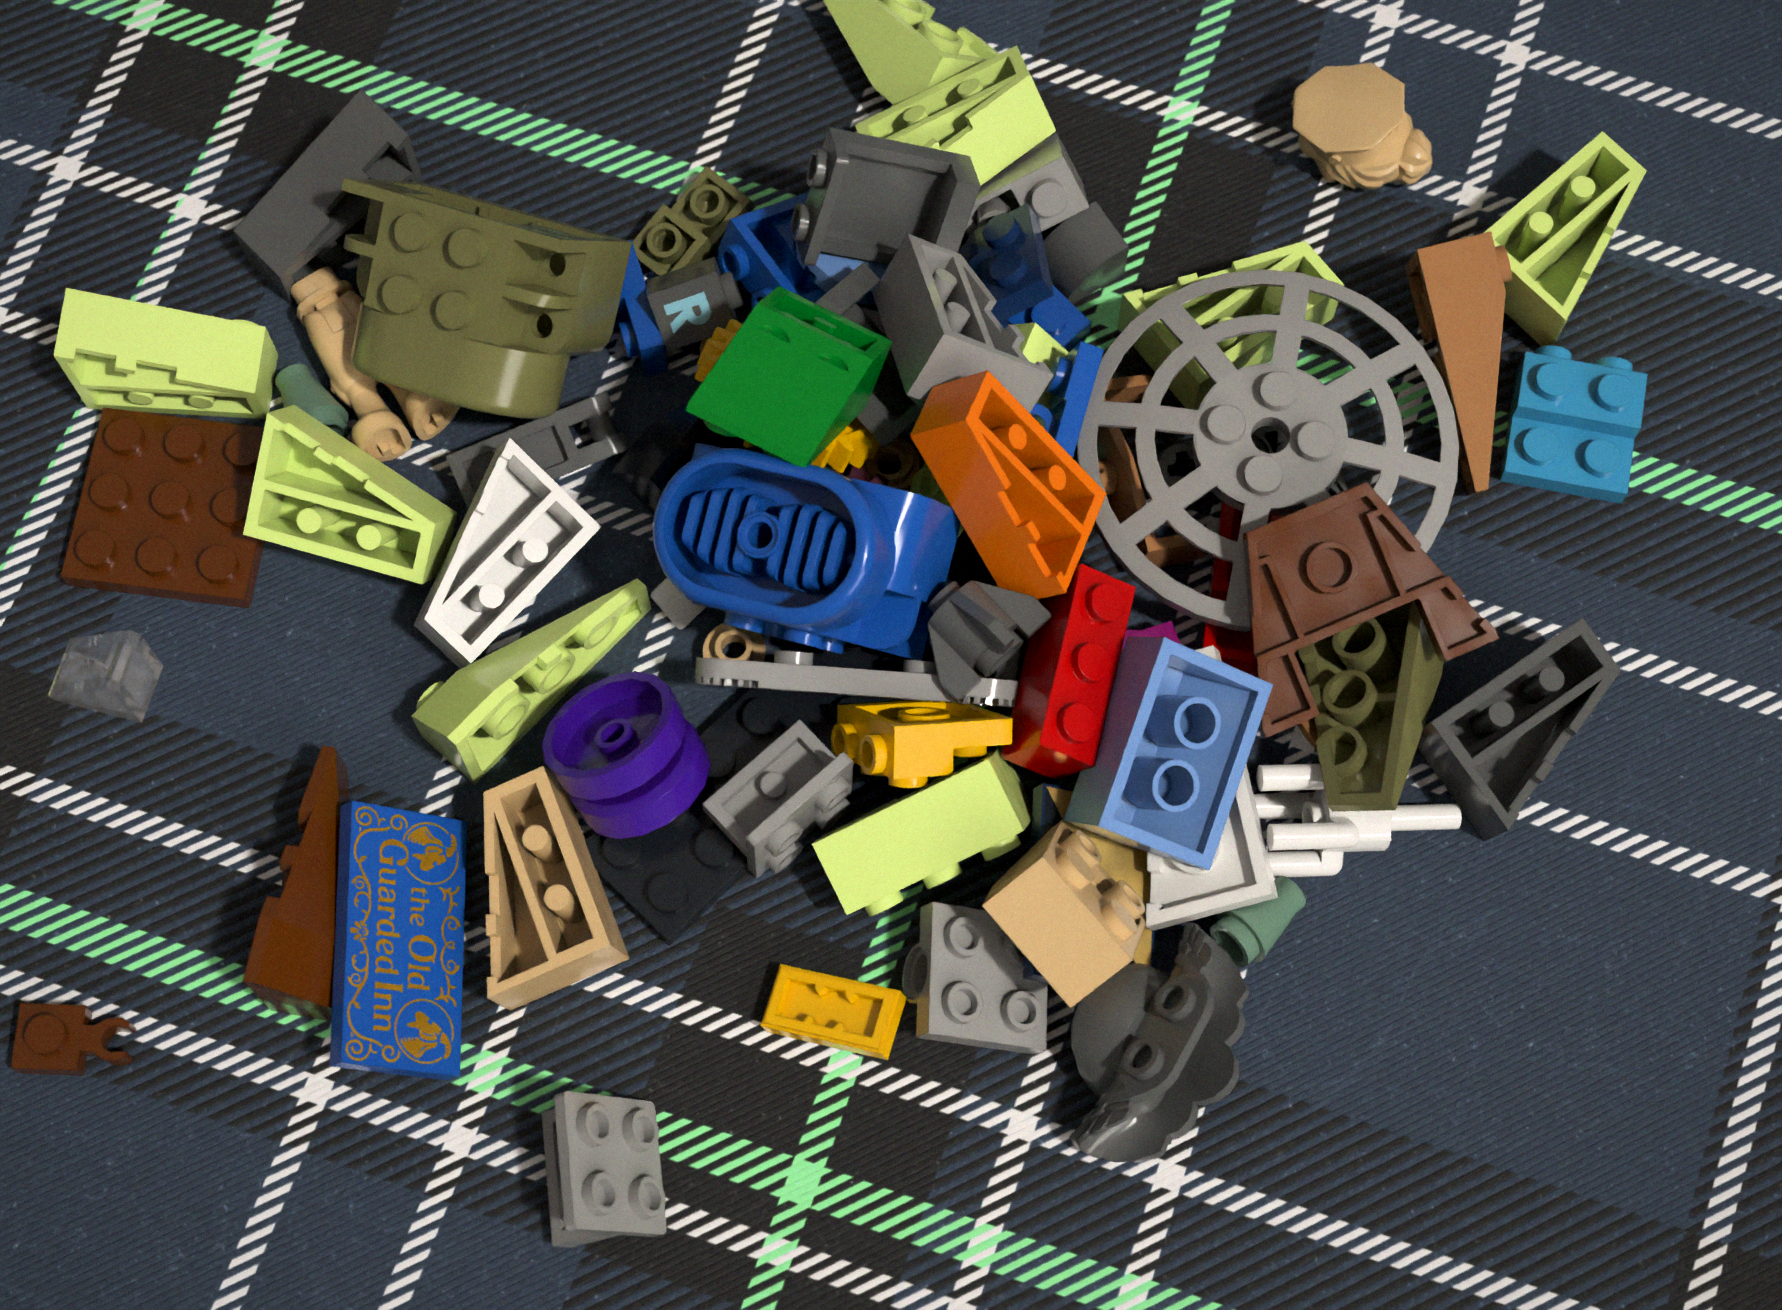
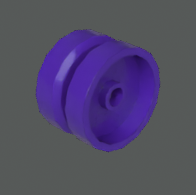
[542,671,711,839]

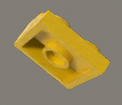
[831,700,1013,788]

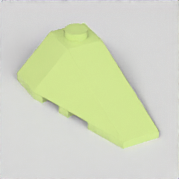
[411,578,651,784]

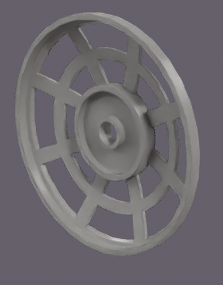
[1077,269,1459,632]

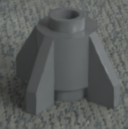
[927,581,1052,703]

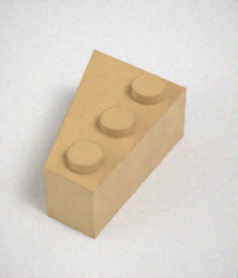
[483,766,630,1011]

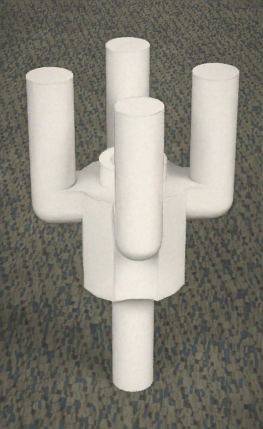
[1254,764,1462,878]

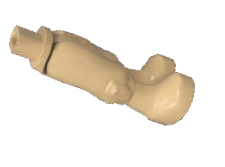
[290,267,460,462]

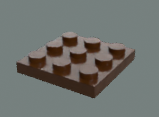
[60,407,265,609]

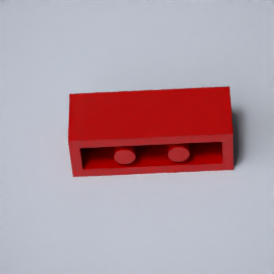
[1001,563,1136,780]

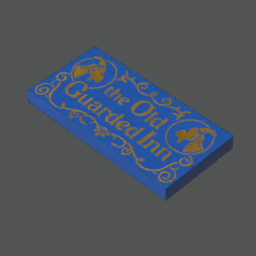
[329,800,467,1080]

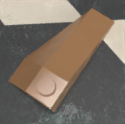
[1405,231,1512,496]

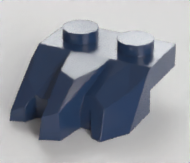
[958,203,1054,329]

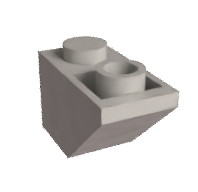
[965,133,1089,238]

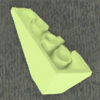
[823,0,999,107]

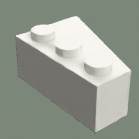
[414,438,601,668]

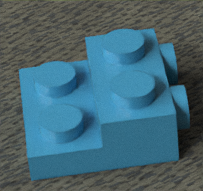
[1500,345,1648,504]

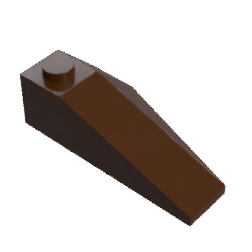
[243,745,350,1021]

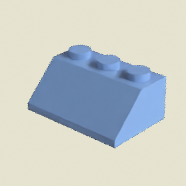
[1063,636,1273,871]

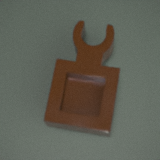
[11,1003,136,1076]

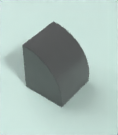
[1043,201,1129,304]

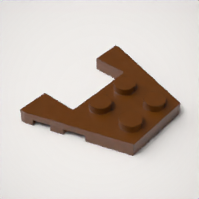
[1243,482,1500,738]

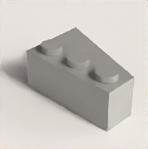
[873,233,1054,413]

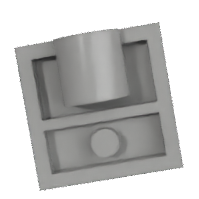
[902,902,1048,1054]

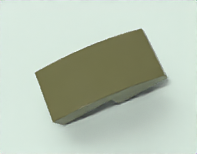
[632,165,755,276]

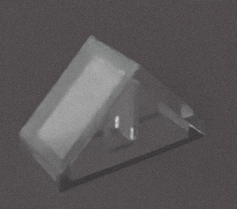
[47,630,164,723]

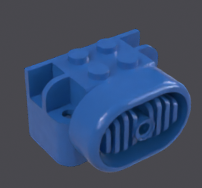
[653,443,961,661]

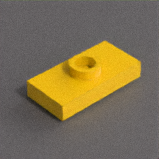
[760,964,907,1060]

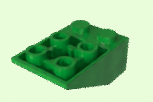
[685,286,893,467]

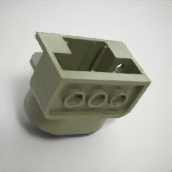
[341,178,632,419]

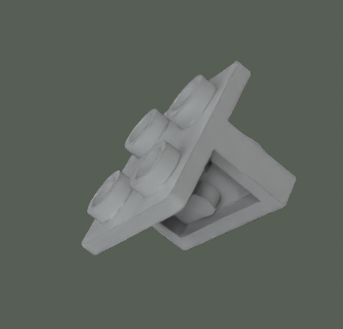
[703,719,853,878]
[542,1091,667,1248]

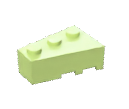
[855,45,1056,185]
[1484,131,1647,346]
[812,745,1032,917]

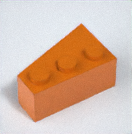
[910,370,1107,599]

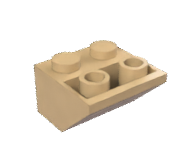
[982,820,1146,1008]

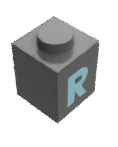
[646,257,743,352]

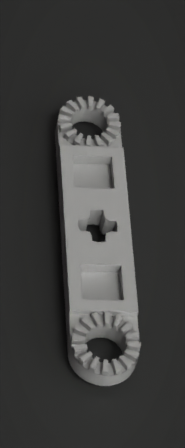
[694,651,1018,707]

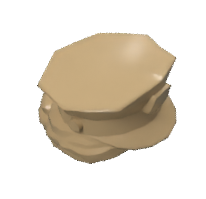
[1291,62,1433,190]

